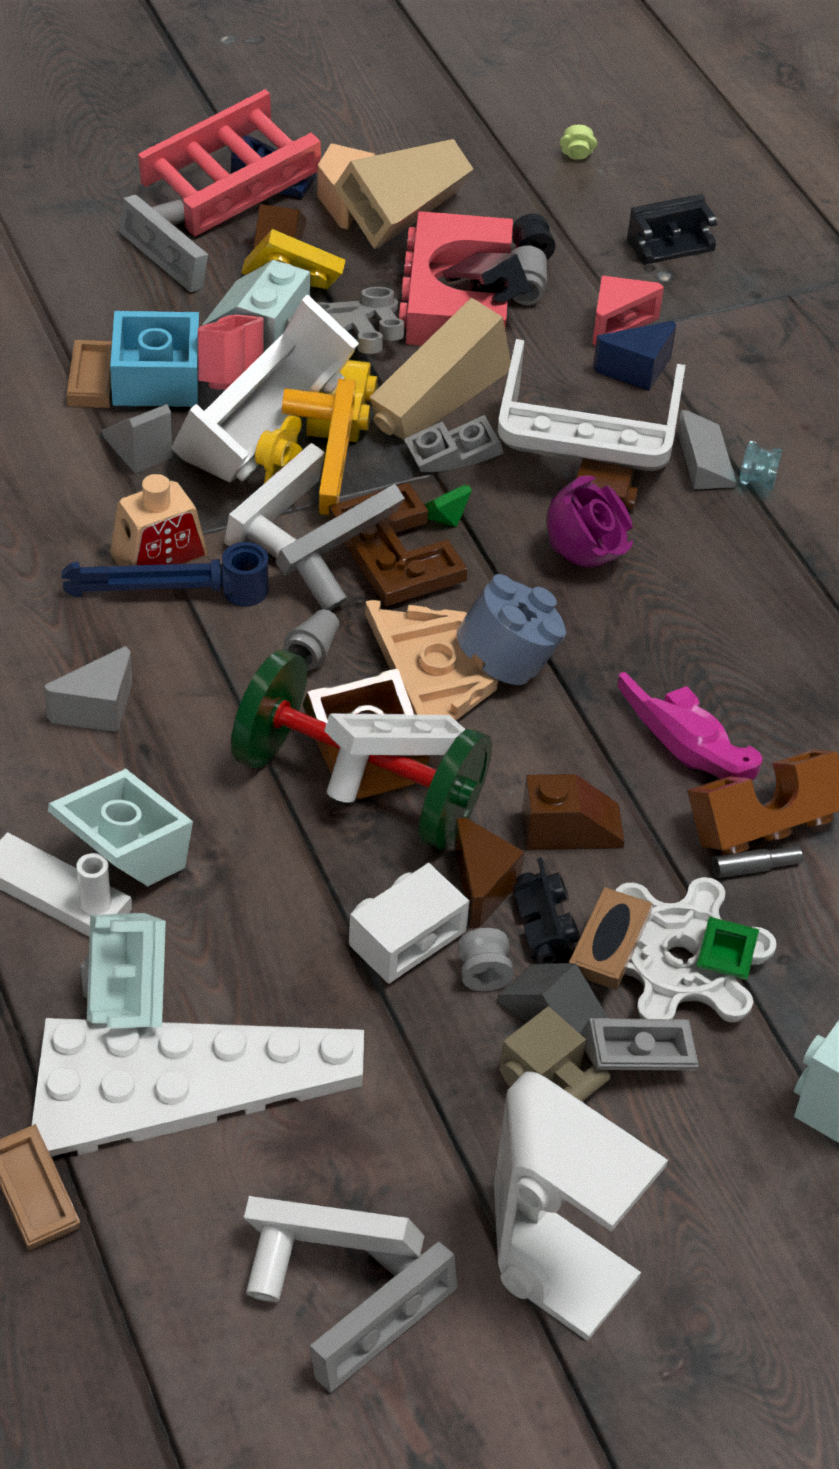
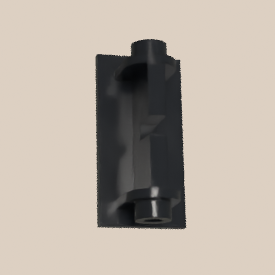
[513,857,581,964]

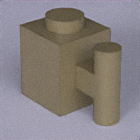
[499,1006,610,1102]

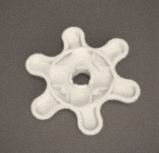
[615,877,776,1022]

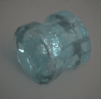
[739,441,783,490]

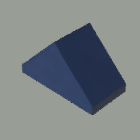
[593,321,676,391]

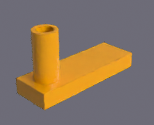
[281,378,356,515]

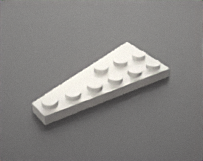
[32,1018,364,1157]

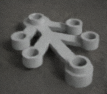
[287,287,404,354]

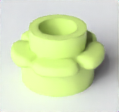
[560,125,597,160]

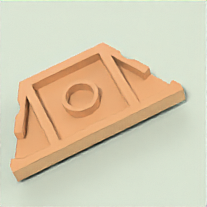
[365,600,498,720]

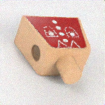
[110,474,207,566]

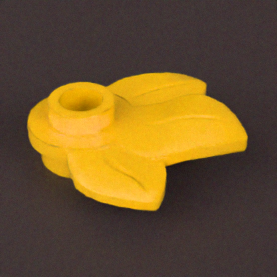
[255,415,303,485]

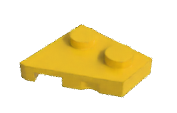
[241,229,346,289]

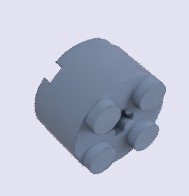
[457,574,566,685]

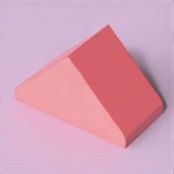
[592,276,664,346]

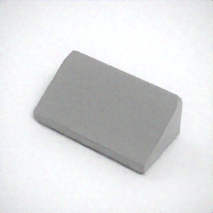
[677,410,736,489]
[580,1018,699,1071]

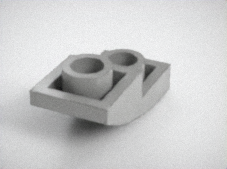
[404,415,504,472]

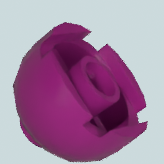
[546,475,633,567]

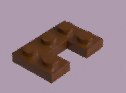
[329,482,467,606]

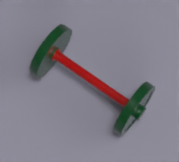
[231,650,493,850]

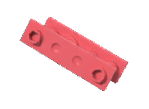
[138,89,321,237]

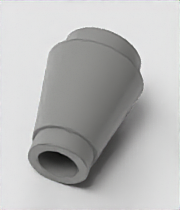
[283,609,339,671]

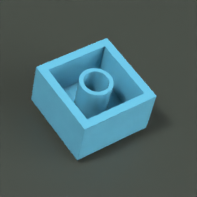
[110,311,199,407]

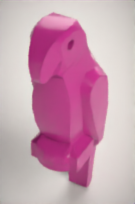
[617,672,763,780]

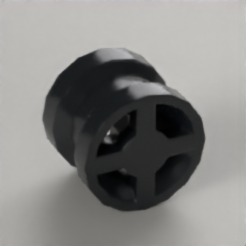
[512,214,556,260]

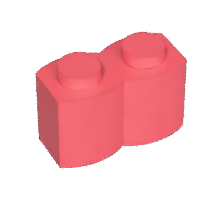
[198,314,264,389]

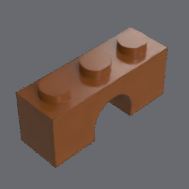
[687,749,839,855]

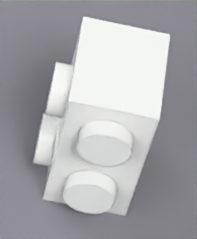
[349,863,469,984]

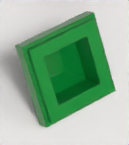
[424,484,472,528]

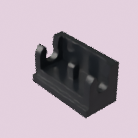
[627,194,717,265]
[443,252,532,302]

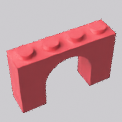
[399,211,513,346]

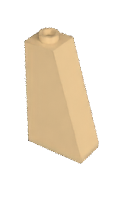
[334,139,474,249]
[370,297,511,440]

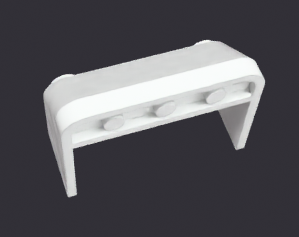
[171,294,359,483]
[498,339,686,471]
[494,1072,668,1341]

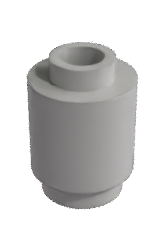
[511,246,547,305]

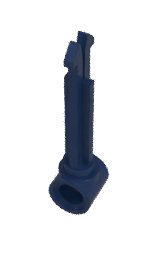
[62,542,269,606]

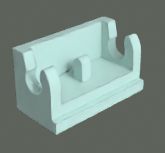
[87,913,166,1028]

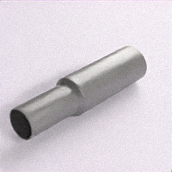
[712,846,803,878]

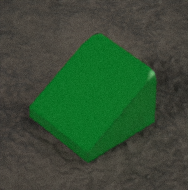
[697,917,760,980]

